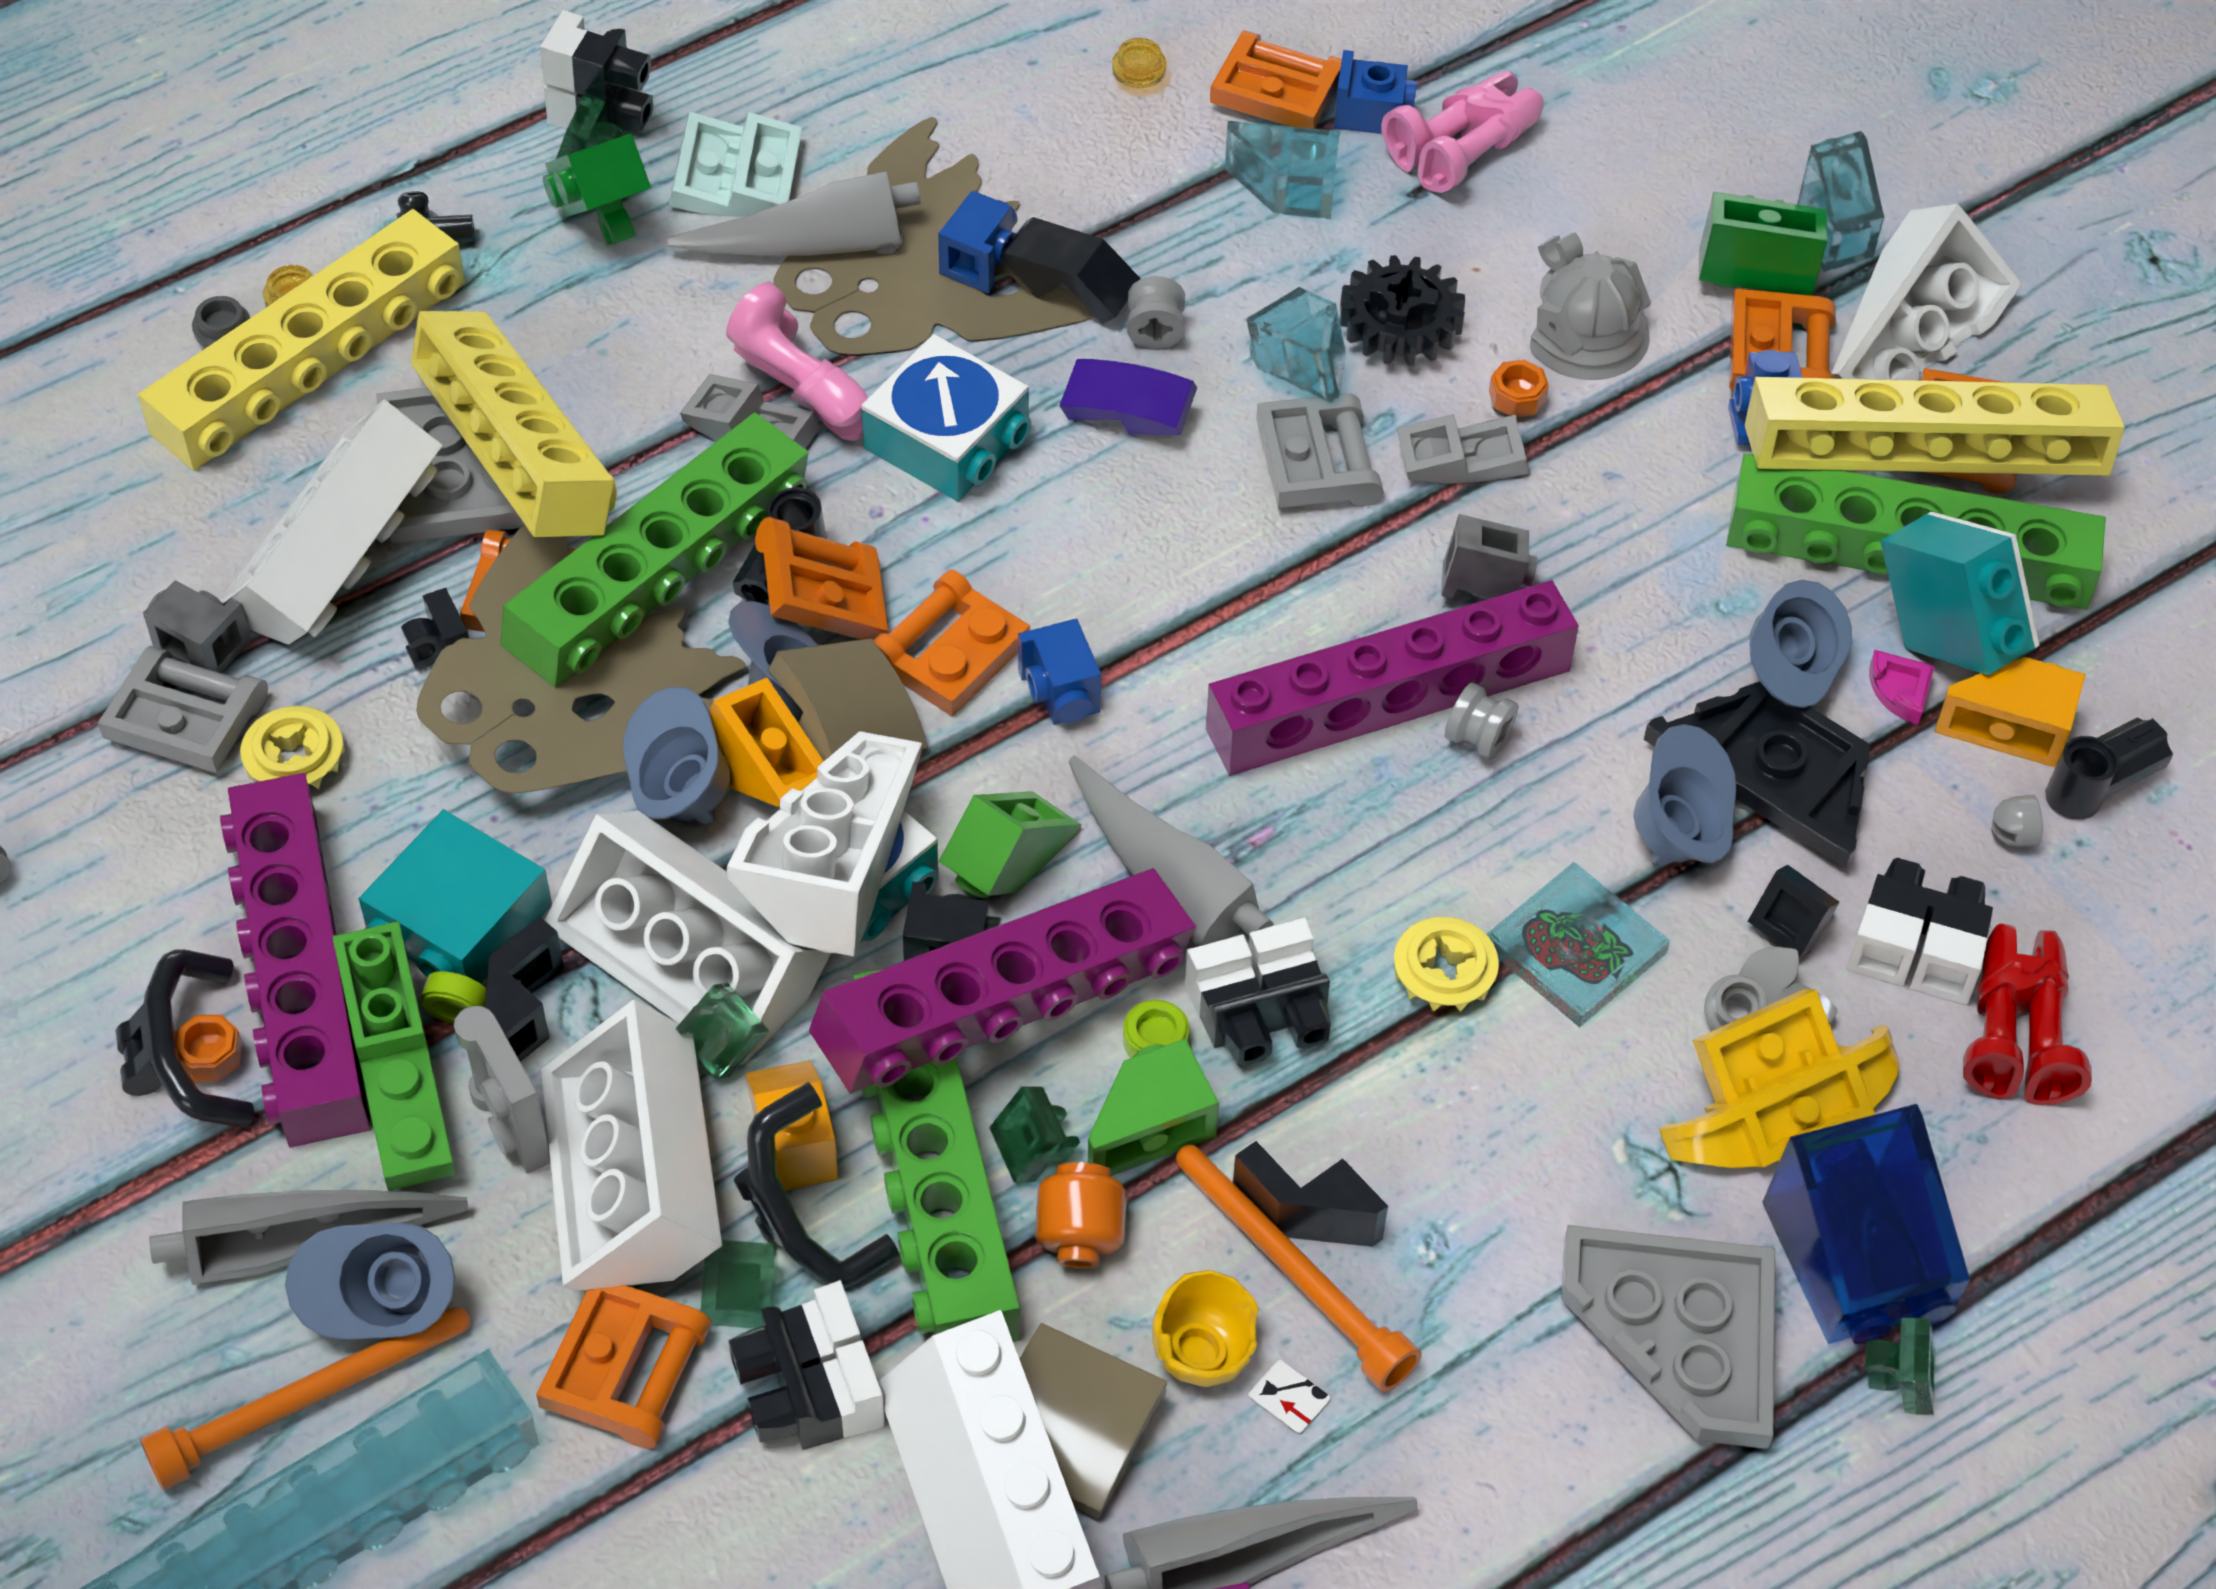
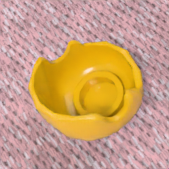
[1152,1270,1259,1387]

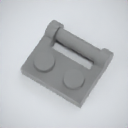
[1256,394,1384,508]
[98,646,268,773]
[454,1006,550,1174]

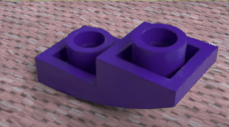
[1059,359,1198,435]

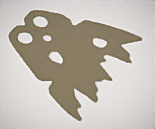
[773,117,1095,355]
[416,523,746,793]

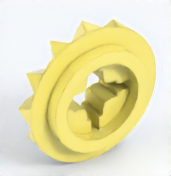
[240,706,345,789]
[1394,917,1499,1012]

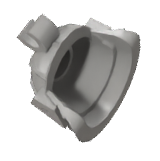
[1530,232,1651,380]

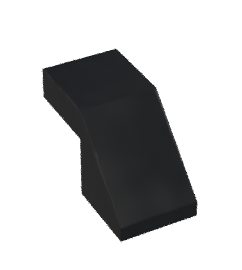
[999,217,1141,324]
[485,916,564,1062]
[1233,1141,1388,1247]

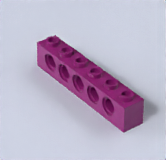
[1206,580,1579,776]
[220,773,370,1148]
[809,868,1196,1094]

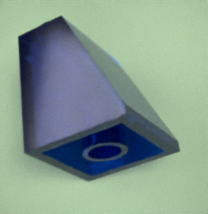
[1762,1104,1970,1344]

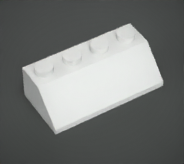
[220,399,443,645]
[545,811,831,1066]
[541,999,722,1291]
[878,1310,1104,1589]

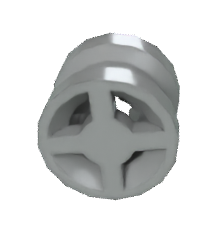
[1127,276,1185,350]
[1444,682,1519,760]

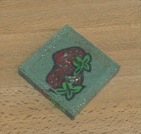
[1486,862,1670,1028]

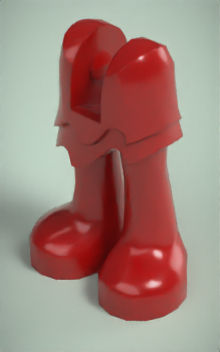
[1963,923,2092,1105]

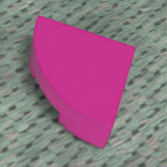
[1869,649,1935,725]

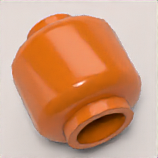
[1035,1162,1127,1269]

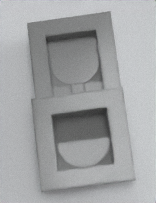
[680,374,820,449]
[1397,414,1530,484]

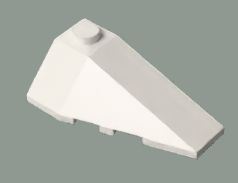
[1831,204,2022,380]
[726,731,922,956]

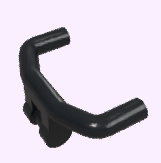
[115,949,254,1128]
[734,1082,901,1288]

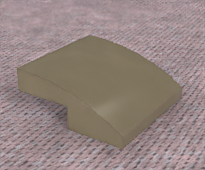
[768,638,928,761]
[1019,1323,1168,1519]

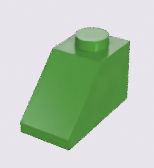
[939,791,1082,898]
[1087,1038,1219,1176]

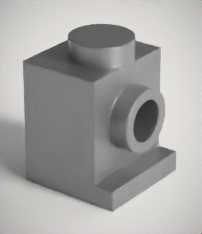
[1441,514,1538,600]
[143,580,252,673]

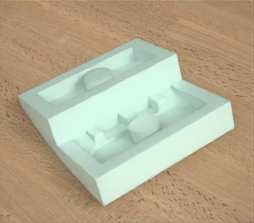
[668,112,802,217]

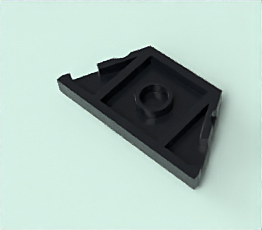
[1643,681,1870,869]

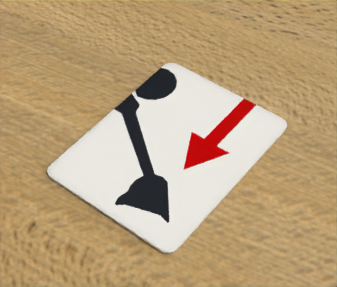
[1248,1360,1331,1433]

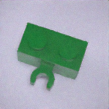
[543,133,651,246]
[1699,192,1828,296]

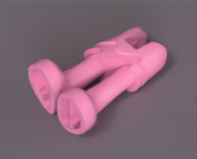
[1381,70,1544,193]
[726,282,868,441]

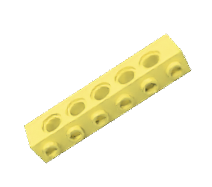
[137,209,466,471]
[411,311,617,537]
[1744,377,2125,476]

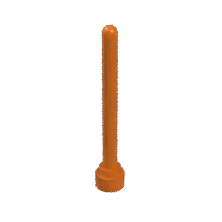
[1176,1145,1422,1392]
[140,1307,471,1491]

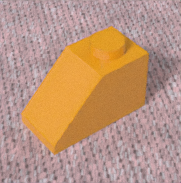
[1934,657,2086,767]
[709,678,824,807]
[745,1060,838,1191]

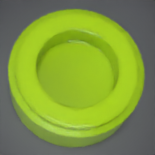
[420,971,486,1024]
[1123,1000,1190,1058]

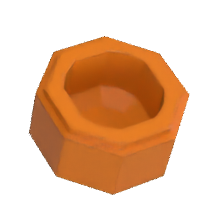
[1489,360,1549,418]
[175,1014,243,1082]

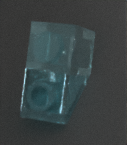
[1225,121,1340,219]
[1797,131,1884,272]
[1246,287,1346,403]

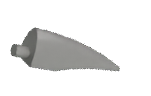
[667,171,921,256]
[1069,755,1274,947]
[149,1190,469,1285]
[1104,1497,1417,1589]

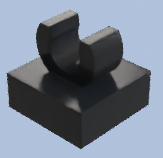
[401,587,469,668]
[1747,865,1840,959]

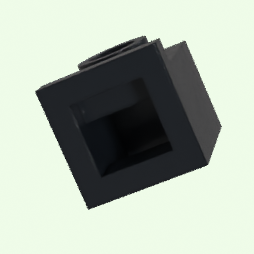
[902,881,1002,961]

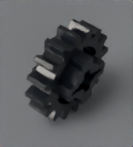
[1339,255,1466,366]

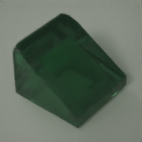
[700,1240,779,1328]

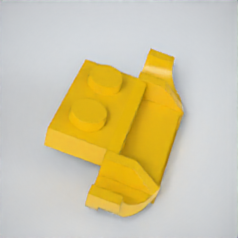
[1659,989,1900,1168]

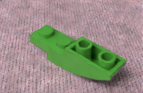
[332,921,456,1191]

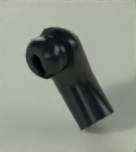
[396,191,475,243]

